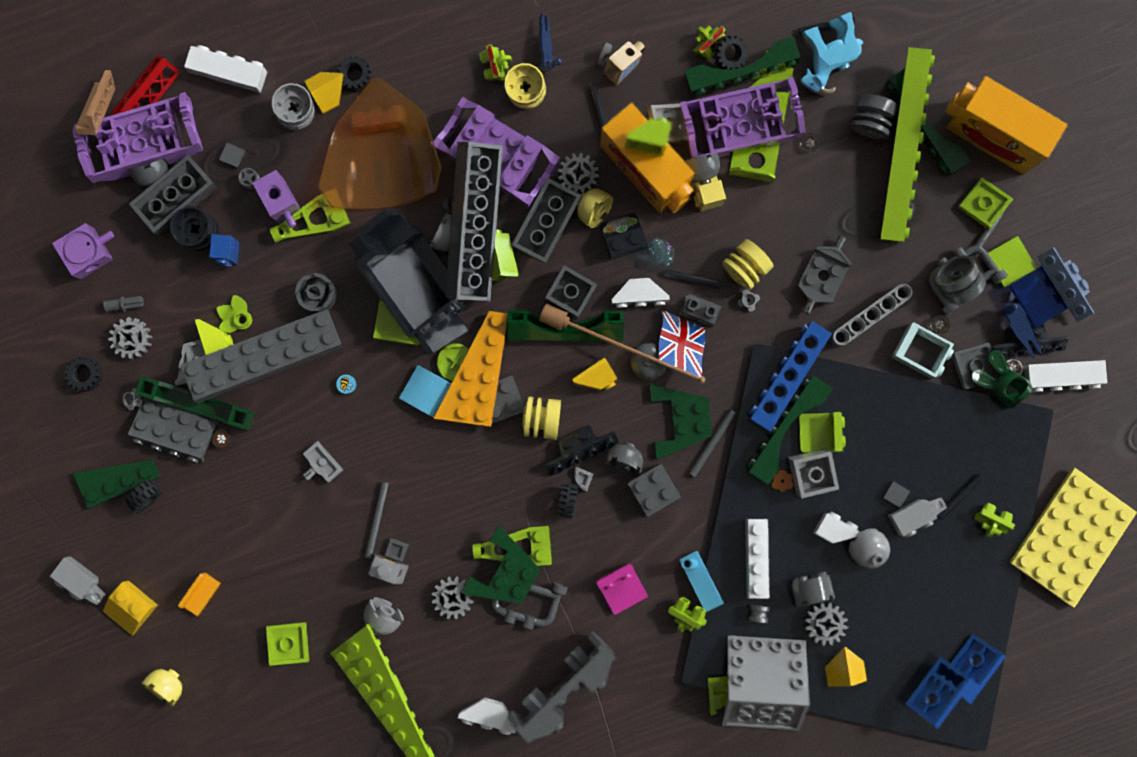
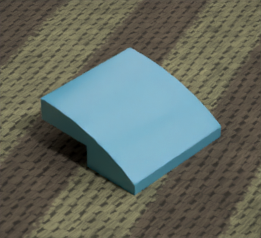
[399,365,452,417]

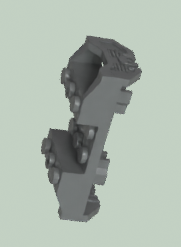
[507,631,616,743]

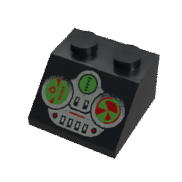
[599,213,648,260]

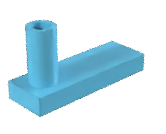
[680,551,724,612]

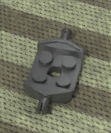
[797,235,852,315]

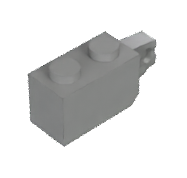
[888,497,947,538]
[50,557,106,605]

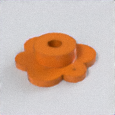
[772,470,793,492]

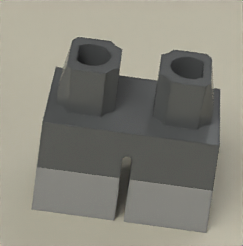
[680,294,721,327]

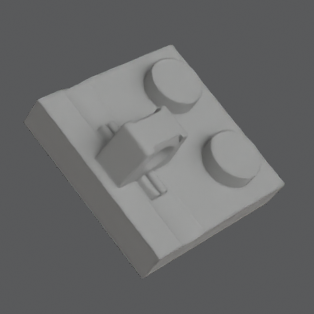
[647,104,688,143]

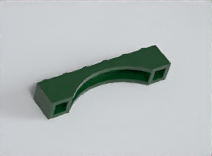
[684,36,801,97]
[885,68,971,177]
[508,310,624,341]
[135,376,256,430]
[747,376,833,485]

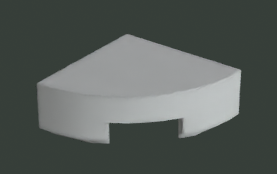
[597,42,612,67]
[575,467,594,492]

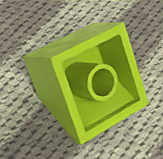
[625,118,671,156]

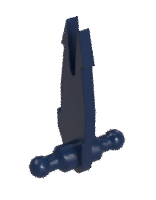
[534,13,562,72]
[1002,303,1042,359]

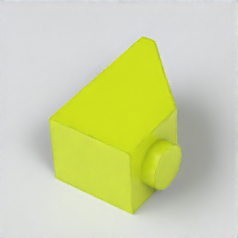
[195,319,234,355]

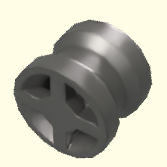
[238,168,260,190]
[748,604,769,623]

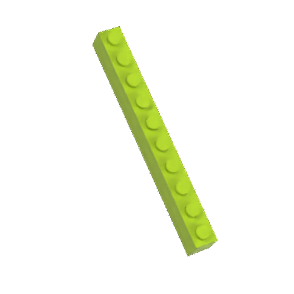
[880,47,935,243]

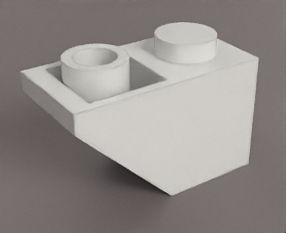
[813,512,860,543]

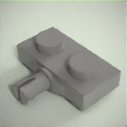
[303,441,343,483]

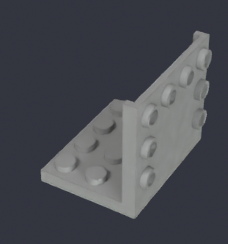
[722,636,809,731]

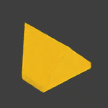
[305,72,343,114]
[825,647,867,687]

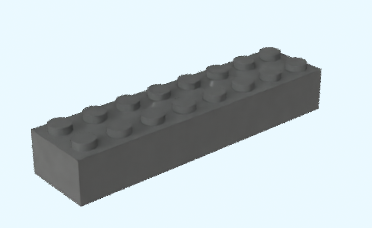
[445,142,503,301]
[181,309,343,404]

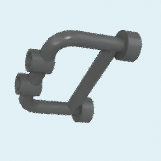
[929,246,1008,316]
[491,565,568,629]

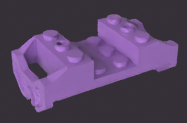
[680,77,806,159]
[73,92,203,183]
[432,97,560,209]

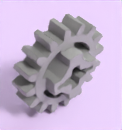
[558,153,599,193]
[108,317,152,359]
[432,577,474,619]
[804,602,848,645]

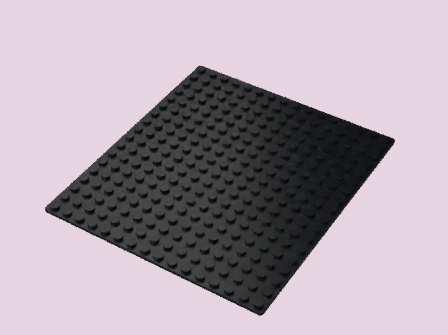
[682,344,1054,751]

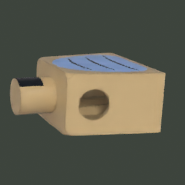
[603,41,645,85]

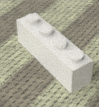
[184,45,267,93]
[1023,360,1107,392]
[745,519,769,598]

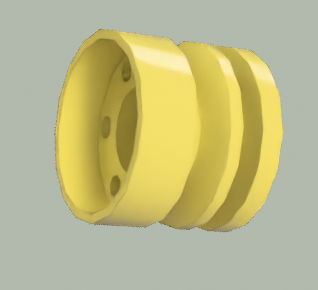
[505,63,546,109]
[722,239,774,290]
[522,396,561,440]

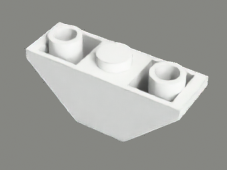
[611,278,670,308]
[458,697,516,735]

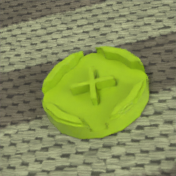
[437,343,469,381]

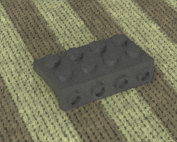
[128,397,218,464]

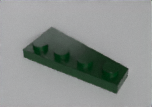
[73,460,161,509]

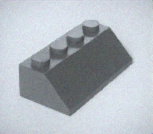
[129,155,218,237]
[512,178,582,263]

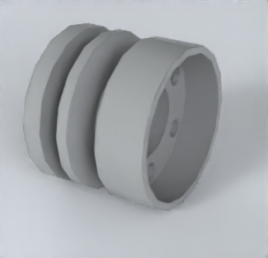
[272,83,315,130]

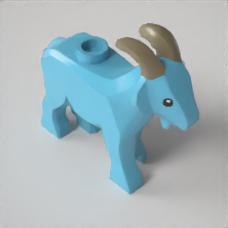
[801,12,863,96]

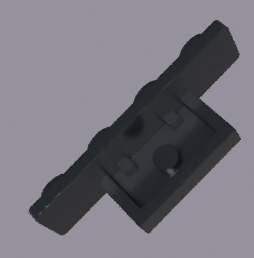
[991,323,1069,358]
[545,425,619,476]

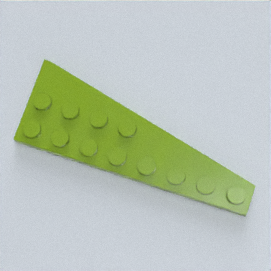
[330,624,435,757]

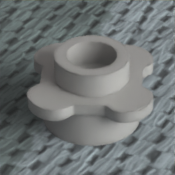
[738,289,760,312]
[123,388,142,410]

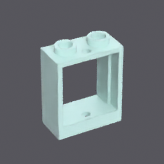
[891,322,954,379]

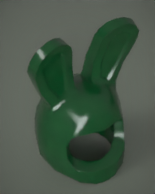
[970,350,1033,408]

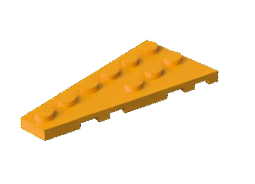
[433,311,508,427]

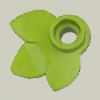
[217,295,252,333]

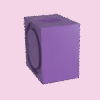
[253,170,300,228]
[52,223,114,279]

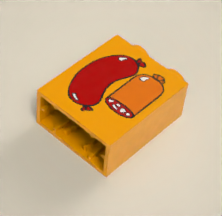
[945,76,1068,175]
[600,103,694,214]

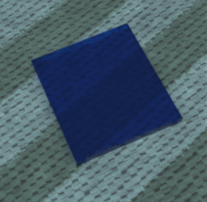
[1009,266,1068,328]

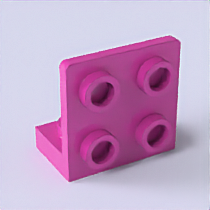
[596,562,648,615]

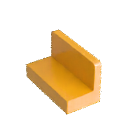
[178,573,221,616]

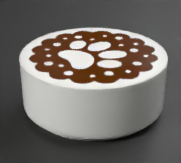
[1007,359,1023,375]

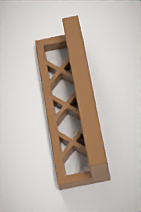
[75,70,115,135]

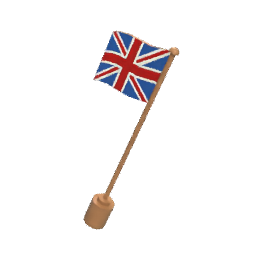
[539,304,705,384]

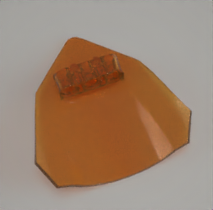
[318,78,442,209]

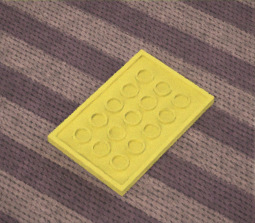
[1009,468,1137,608]

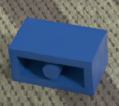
[210,234,240,267]

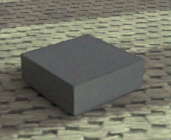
[219,143,245,168]
[882,481,910,508]
[384,538,409,563]

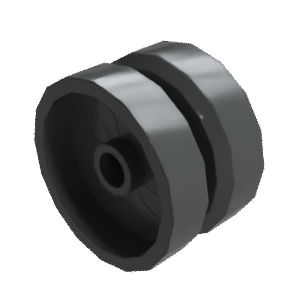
[935,256,986,305]

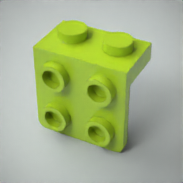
[799,412,846,453]

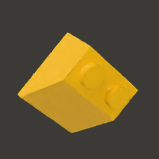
[103,581,158,636]

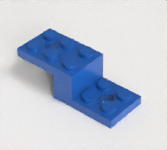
[905,634,1006,728]

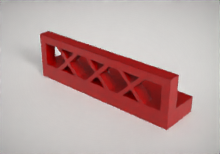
[111,54,180,115]

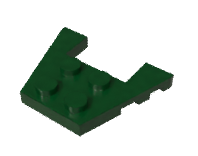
[649,384,712,459]
[461,525,541,604]

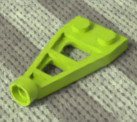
[269,189,351,243]
[473,526,552,566]

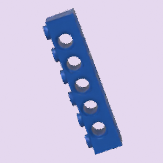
[749,321,832,432]

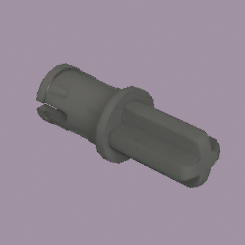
[104,296,144,313]

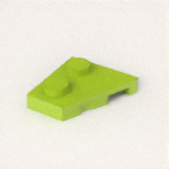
[707,676,728,715]

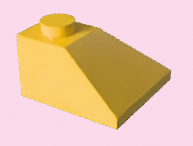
[572,358,617,391]

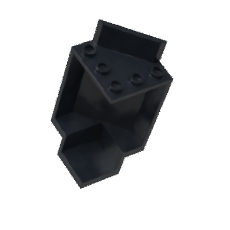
[349,209,471,355]

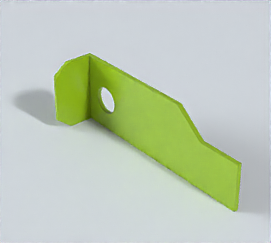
[729,50,794,183]

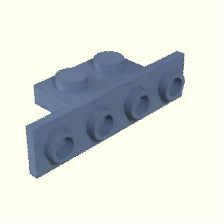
[1037,247,1094,322]

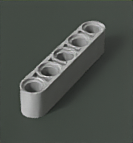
[830,284,912,347]

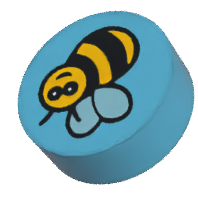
[336,375,356,394]

